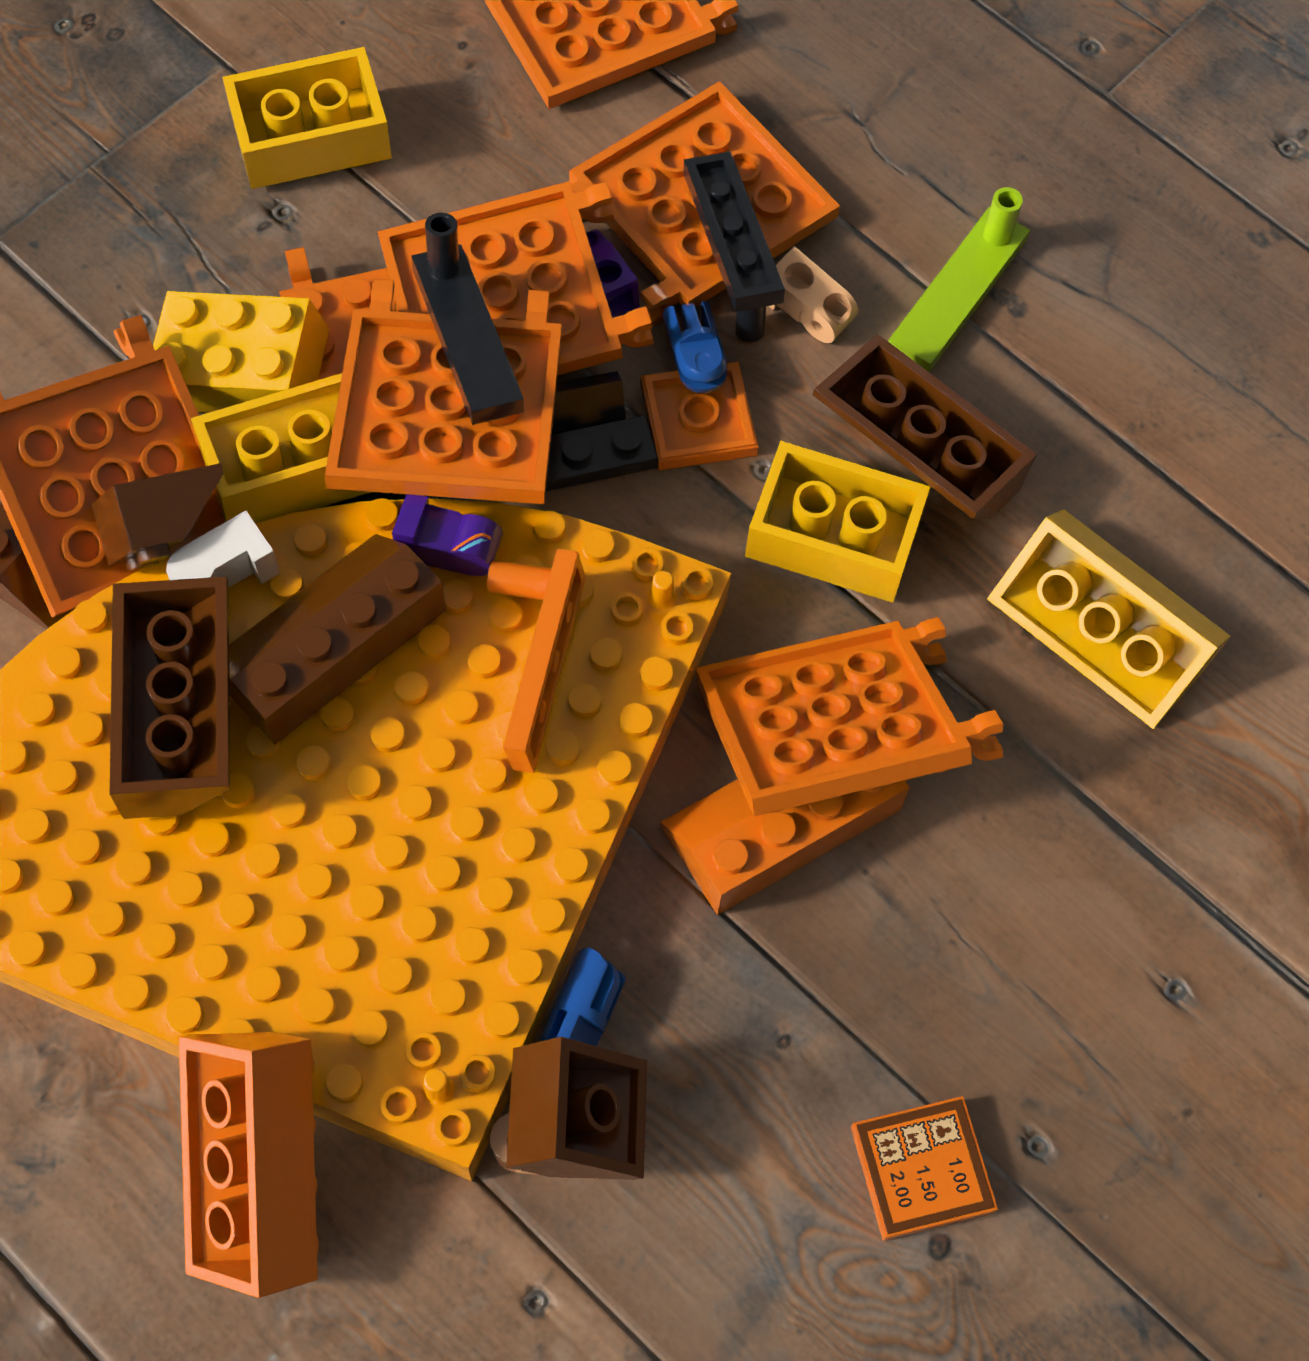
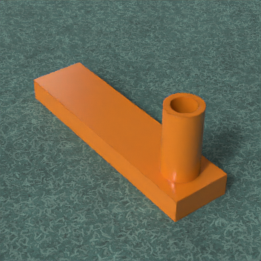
[487,549,586,773]

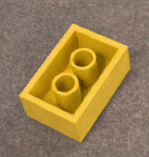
[222,47,392,189]
[153,291,330,413]
[745,441,931,603]

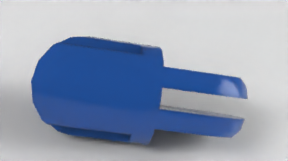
[662,301,727,393]
[540,947,626,1046]

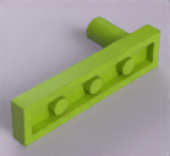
[888,187,1030,372]

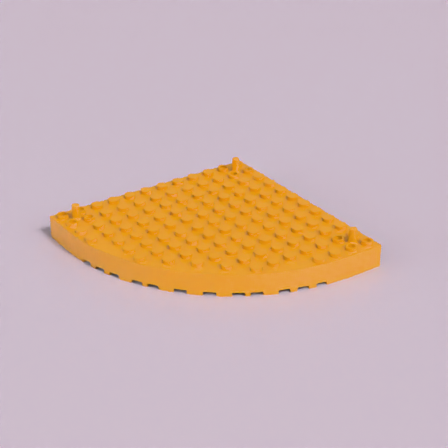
[0,498,731,1182]

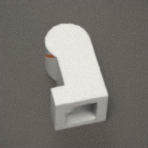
[167,511,280,588]

